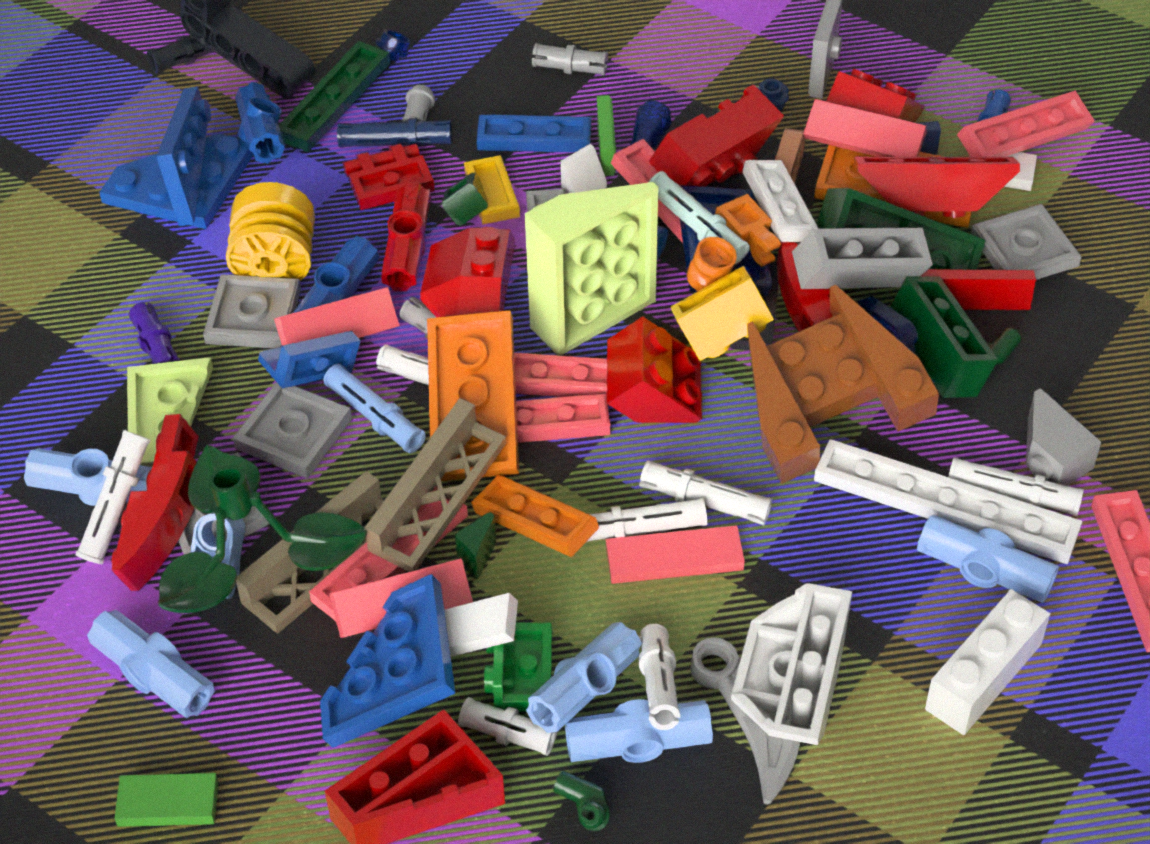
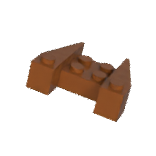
[747,285,939,484]

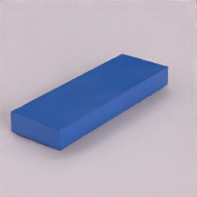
[477,115,591,152]

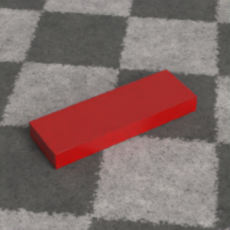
[921,269,1036,310]

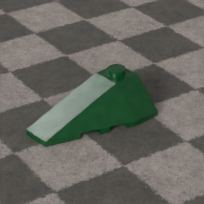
[816,188,986,270]

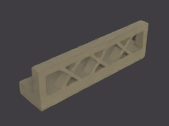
[364,398,506,572]
[236,471,384,634]

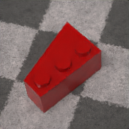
[648,84,784,192]
[324,709,505,844]

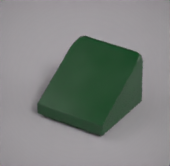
[441,172,488,226]
[455,512,496,579]

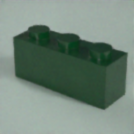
[887,276,998,398]

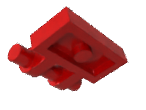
[342,143,435,210]

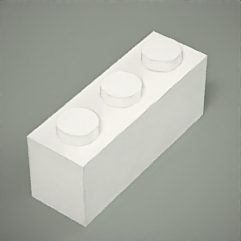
[925,589,1050,735]

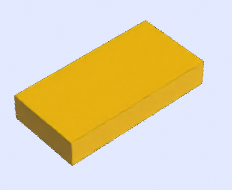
[464,155,520,225]

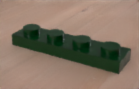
[278,41,390,152]

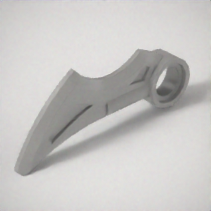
[690,637,800,804]

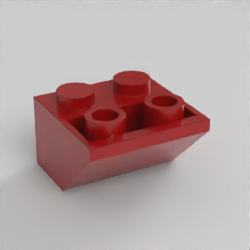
[826,68,925,123]
[607,317,702,423]

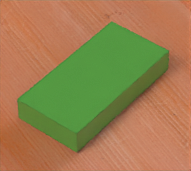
[597,95,616,176]
[114,773,219,827]

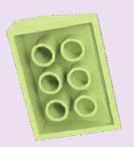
[525,182,658,356]

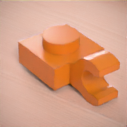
[714,194,781,266]

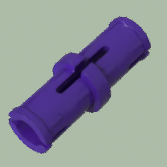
[129,302,180,364]

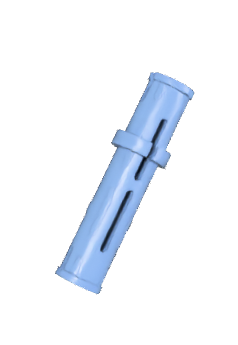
[323,364,426,454]

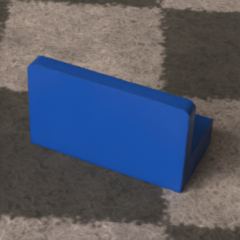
[258,331,361,389]

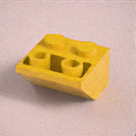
[671,266,774,361]

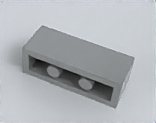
[792,228,933,289]

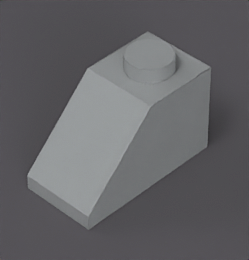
[1026,388,1101,486]

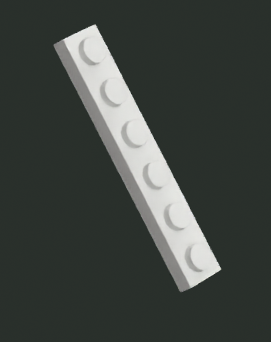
[814,439,1082,565]

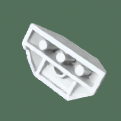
[731,583,852,745]

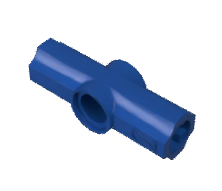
[235,82,285,164]
[293,235,379,313]

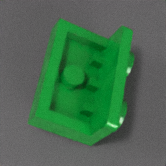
[484,623,552,712]

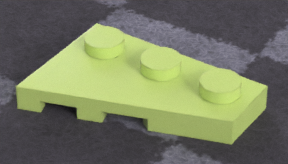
[127,357,213,467]

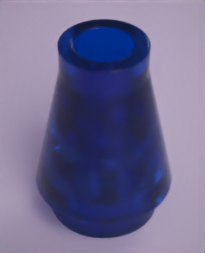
[630,100,672,149]

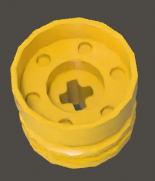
[226,182,315,281]

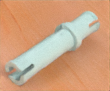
[649,171,750,264]

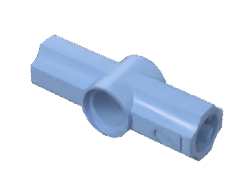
[24,448,152,505]
[917,515,1059,603]
[87,609,215,718]
[526,622,642,733]
[565,699,713,763]

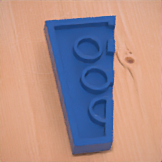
[156,86,211,226]

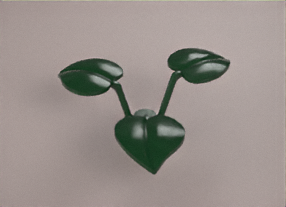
[158,445,367,613]

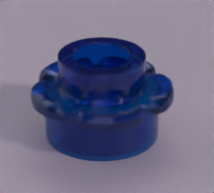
[375,29,410,61]

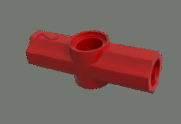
[381,182,431,292]

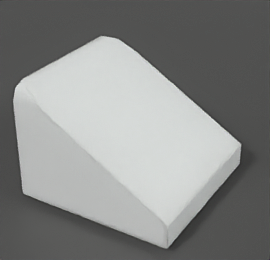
[561,144,607,194]

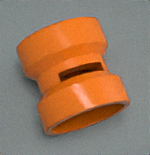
[686,237,737,291]

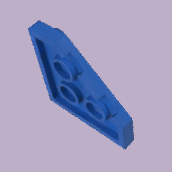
[99,133,254,229]
[320,574,456,748]

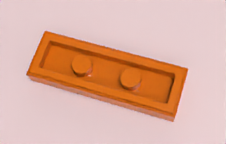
[471,474,599,558]

